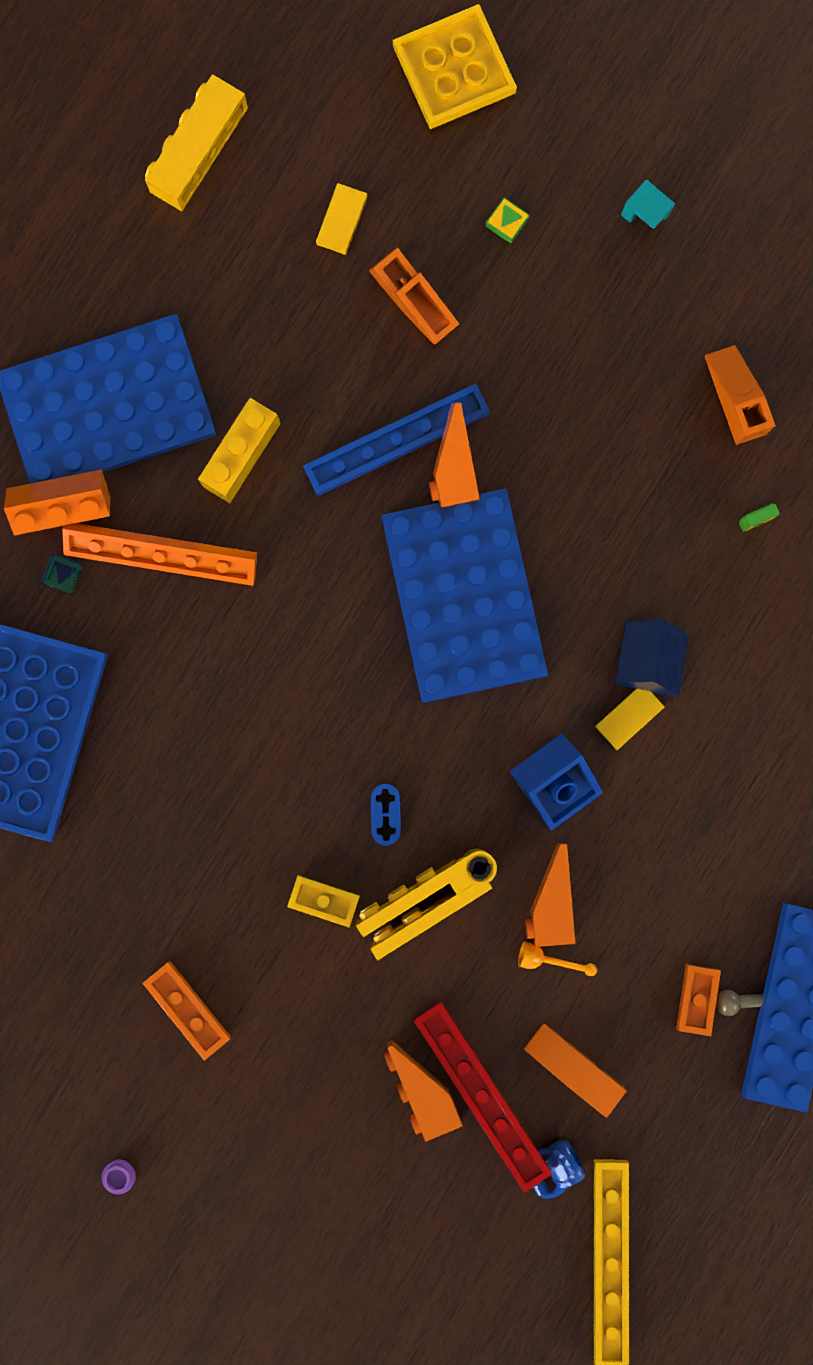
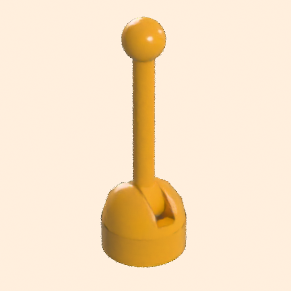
[518,941,597,976]

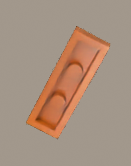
[142,961,231,1061]

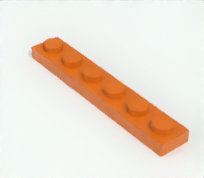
[62,523,257,586]

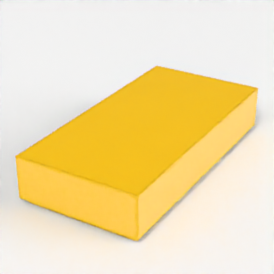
[316,183,367,255]
[594,689,665,751]

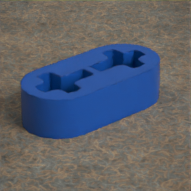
[371,784,401,846]

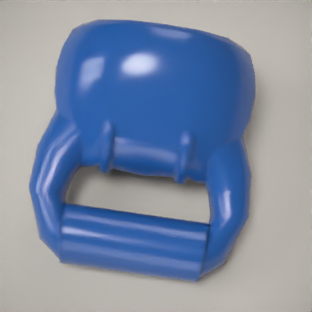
[533,1140,586,1199]

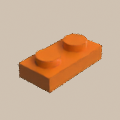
[676,964,721,1036]

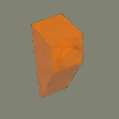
[429,402,480,507]
[525,843,575,947]

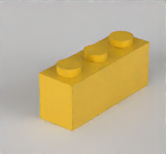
[198,398,281,503]

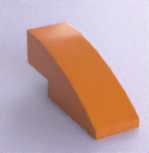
[369,247,459,344]
[523,1022,627,1118]

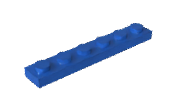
[303,384,490,497]

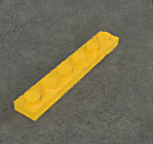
[594,1159,629,1365]

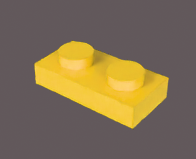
[287,875,360,928]

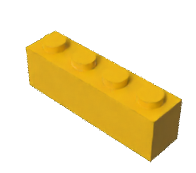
[145,74,248,211]

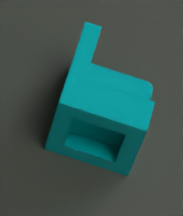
[621,179,675,228]

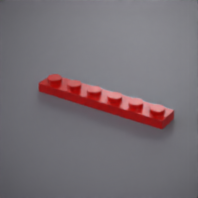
[414,1001,552,1193]

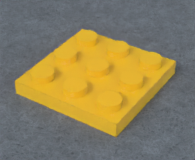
[393,4,517,129]

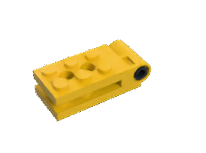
[356,848,497,961]

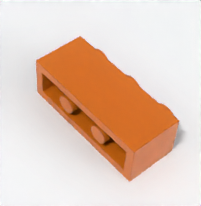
[4,469,111,536]

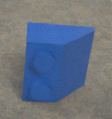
[509,733,603,831]

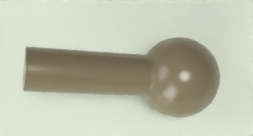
[716,990,763,1016]

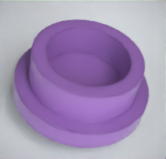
[102,1159,136,1194]

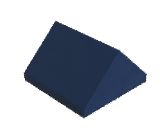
[614,620,689,698]

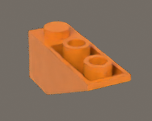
[704,345,776,445]
[384,1040,463,1142]

